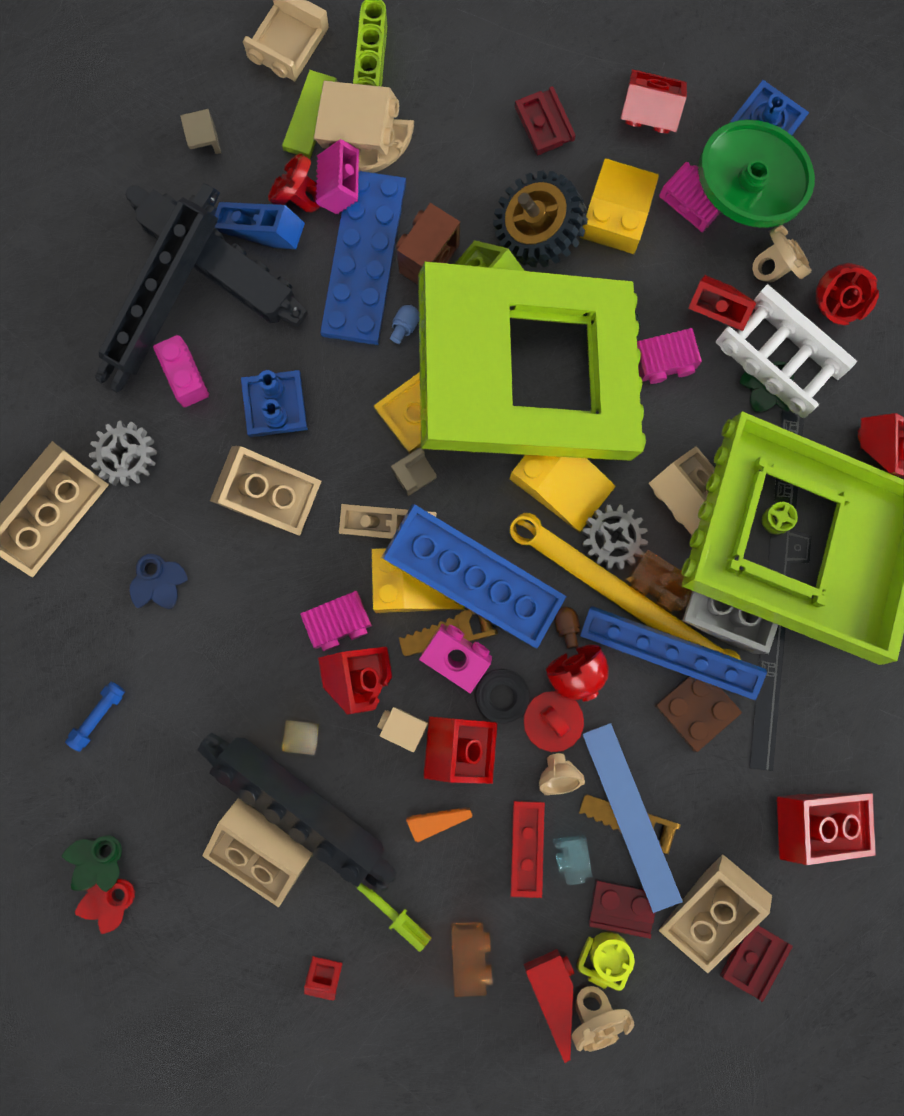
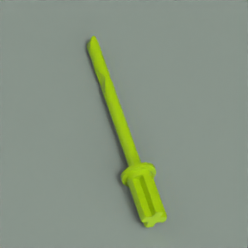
[355,883,432,952]

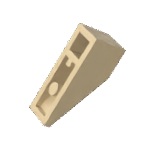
[339,504,436,539]

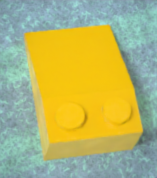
[580,158,659,254]
[510,455,616,533]
[372,548,465,613]

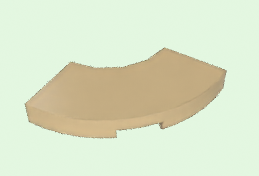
[355,119,414,173]

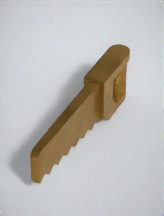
[399,609,498,656]
[579,795,681,854]

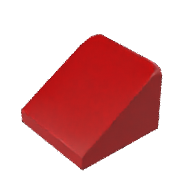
[304,956,343,1001]

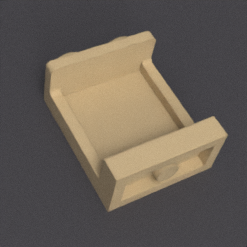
[243,0,329,81]
[314,81,399,155]

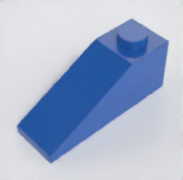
[214,202,305,249]

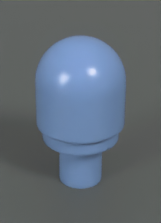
[390,305,419,344]

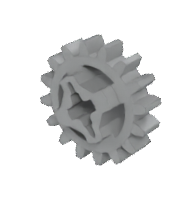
[89,421,157,487]
[582,505,648,570]

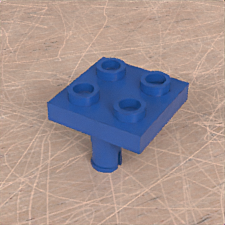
[241,370,308,437]

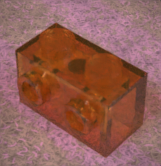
[626,550,692,612]
[451,922,492,997]

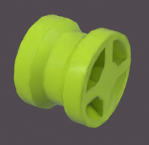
[761,502,798,535]

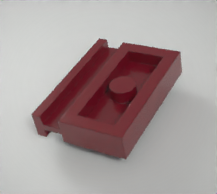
[515,86,576,156]
[588,879,655,939]
[720,925,793,1002]

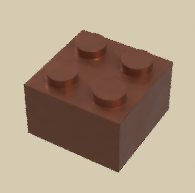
[396,203,460,285]

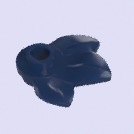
[130,554,188,609]

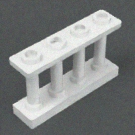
[716,284,857,418]

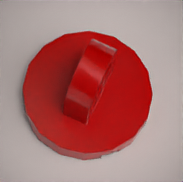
[268,153,321,212]
[523,691,584,752]

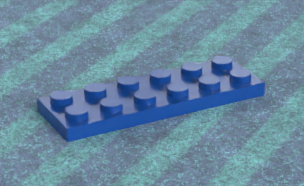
[320,171,406,345]
[381,504,567,649]

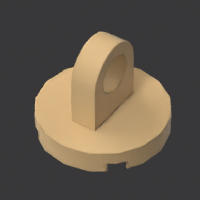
[752,225,812,283]
[571,986,634,1052]

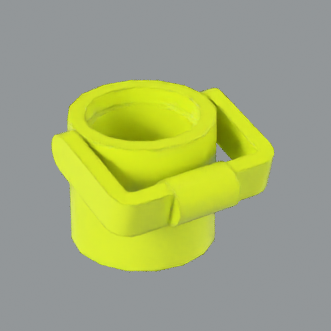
[576,931,635,991]

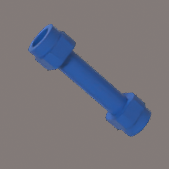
[65,681,126,752]

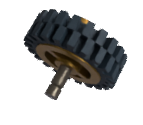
[493,170,588,268]

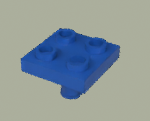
[729,80,809,135]

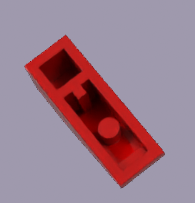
[523,949,575,1063]

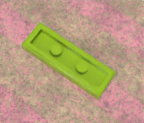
[282,70,337,159]

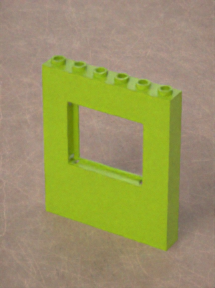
[418,261,646,461]
[681,411,904,665]

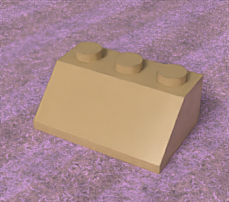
[648,446,715,535]
[202,798,313,907]

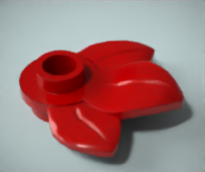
[75,879,135,934]

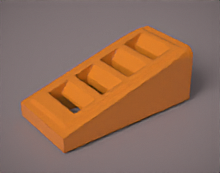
[406,807,473,843]

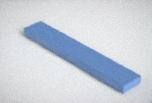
[583,723,683,913]

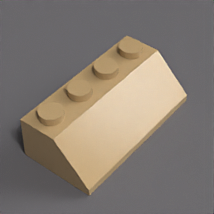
[0,441,109,578]

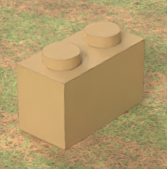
[377,707,428,753]

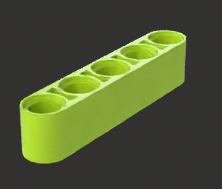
[353,0,388,87]

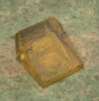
[282,720,319,755]

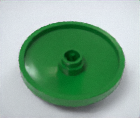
[698,120,815,228]

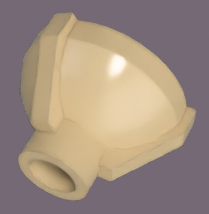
[539,753,585,795]

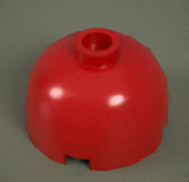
[816,263,879,325]
[546,645,609,702]

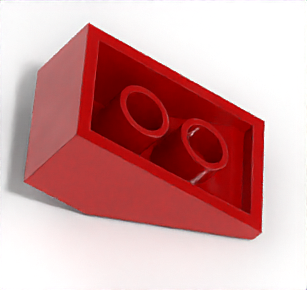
[777,793,876,865]

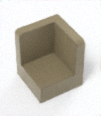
[180,109,221,154]
[391,448,437,496]

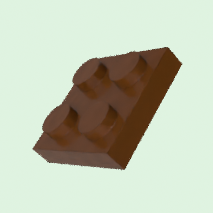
[655,676,742,752]

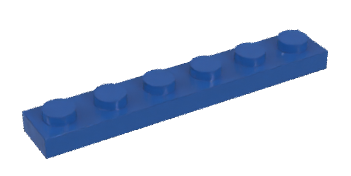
[580,606,767,701]

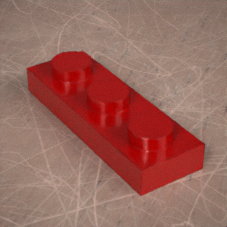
[510,800,545,898]

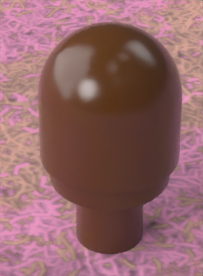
[554,607,580,649]

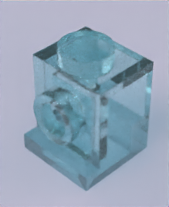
[553,835,592,885]

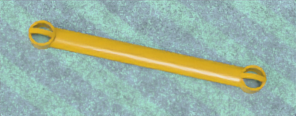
[510,513,741,660]

